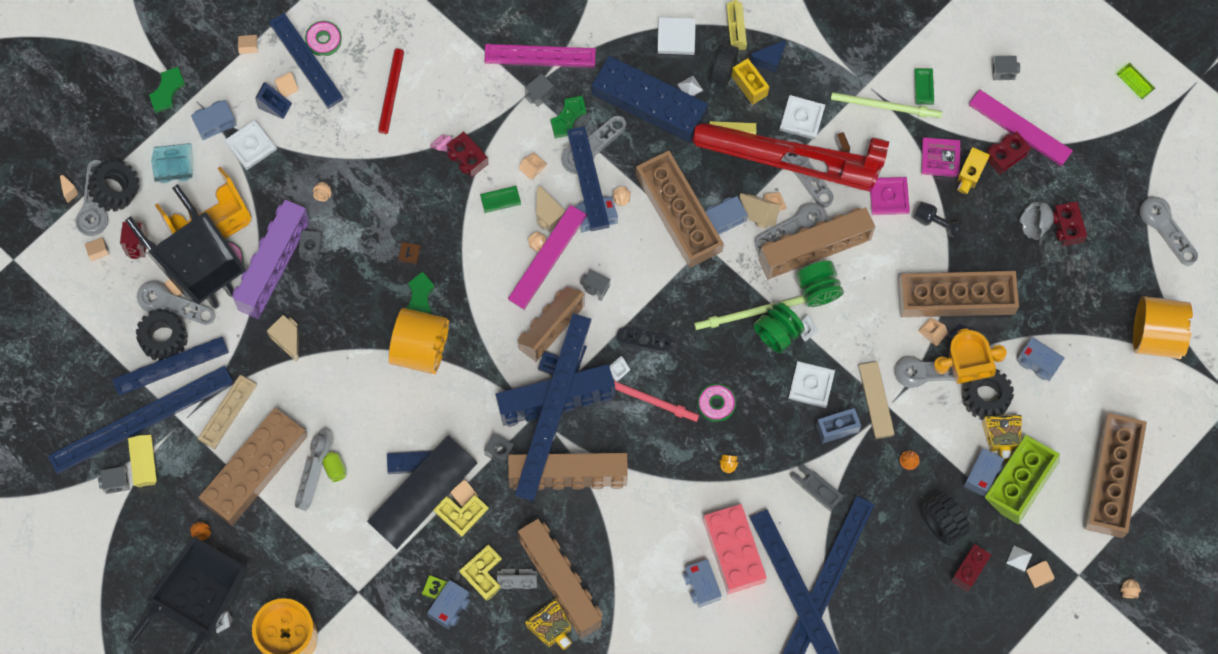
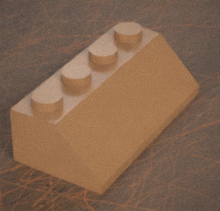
[518,287,585,362]

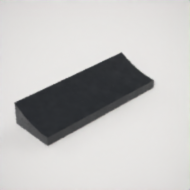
[367,435,478,550]

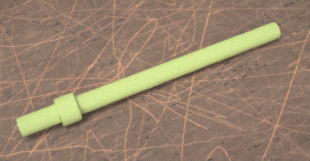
[831,92,942,118]
[694,296,805,330]

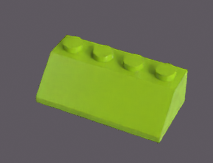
[985,435,1060,524]

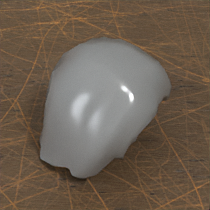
[1019,201,1054,240]

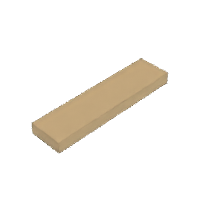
[858,361,895,439]
[197,375,257,450]

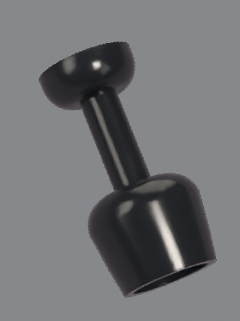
[913,201,962,238]

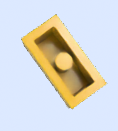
[731,59,769,105]

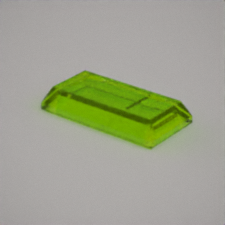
[1117,63,1156,100]

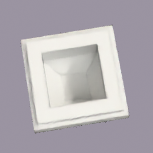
[677,76,703,96]
[801,315,818,341]
[610,356,630,382]
[1006,546,1032,572]
[216,610,233,633]

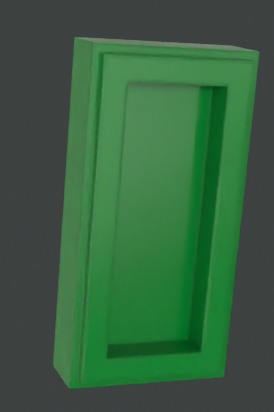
[914,68,934,105]
[480,186,521,213]

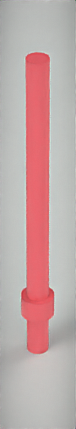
[614,381,699,422]

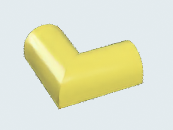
[433,495,489,537]
[459,544,502,601]

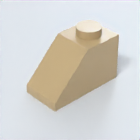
[536,186,566,233]
[740,193,781,229]
[267,315,299,362]

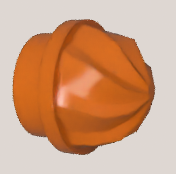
[900,451,919,470]
[190,522,211,541]

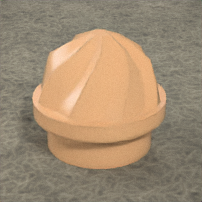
[313,182,332,202]
[612,187,631,206]
[527,232,546,251]
[1121,579,1141,598]

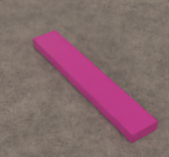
[484,44,596,68]
[969,90,1073,167]
[508,205,587,310]

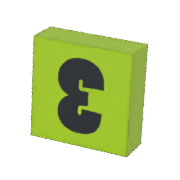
[422,575,448,600]

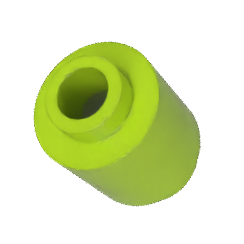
[322,452,347,483]

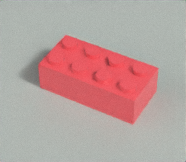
[703,504,767,594]

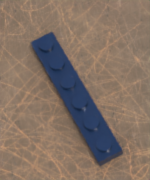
[269,13,343,109]
[567,126,609,232]
[112,337,229,396]

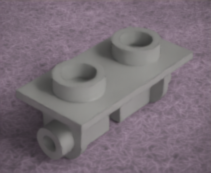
[497,568,537,589]

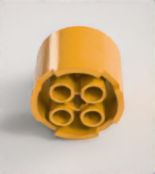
[1132,296,1193,359]
[388,308,449,374]
[252,598,318,654]

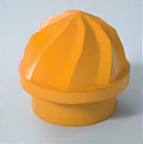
[719,455,739,473]

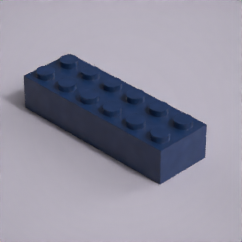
[592,56,708,143]
[495,364,615,427]

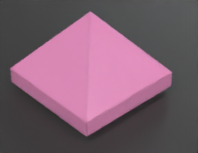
[429,134,452,151]

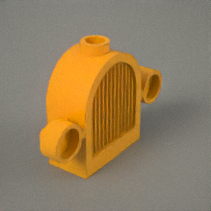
[934,329,1007,384]

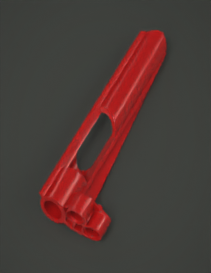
[692,123,890,192]

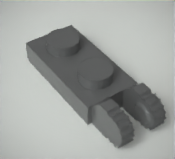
[790,463,844,512]

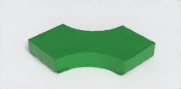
[149,67,185,113]
[550,96,587,139]
[406,272,435,314]

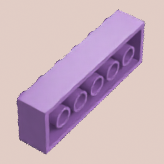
[232,200,310,320]

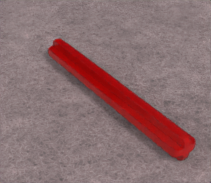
[378,48,404,134]

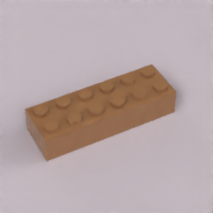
[635,151,724,268]
[759,207,875,280]
[898,271,1019,317]
[198,408,308,526]
[1084,413,1147,538]
[508,453,628,490]
[518,519,603,639]

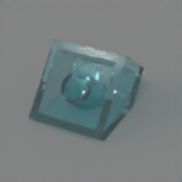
[151,143,194,183]

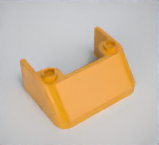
[155,167,251,239]

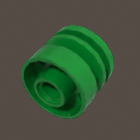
[796,261,844,307]
[753,302,805,353]

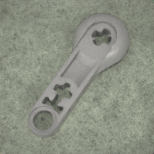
[561,116,626,174]
[781,139,834,208]
[75,160,107,236]
[1139,196,1198,266]
[755,203,828,252]
[137,281,215,325]
[895,357,955,388]
[295,429,332,511]

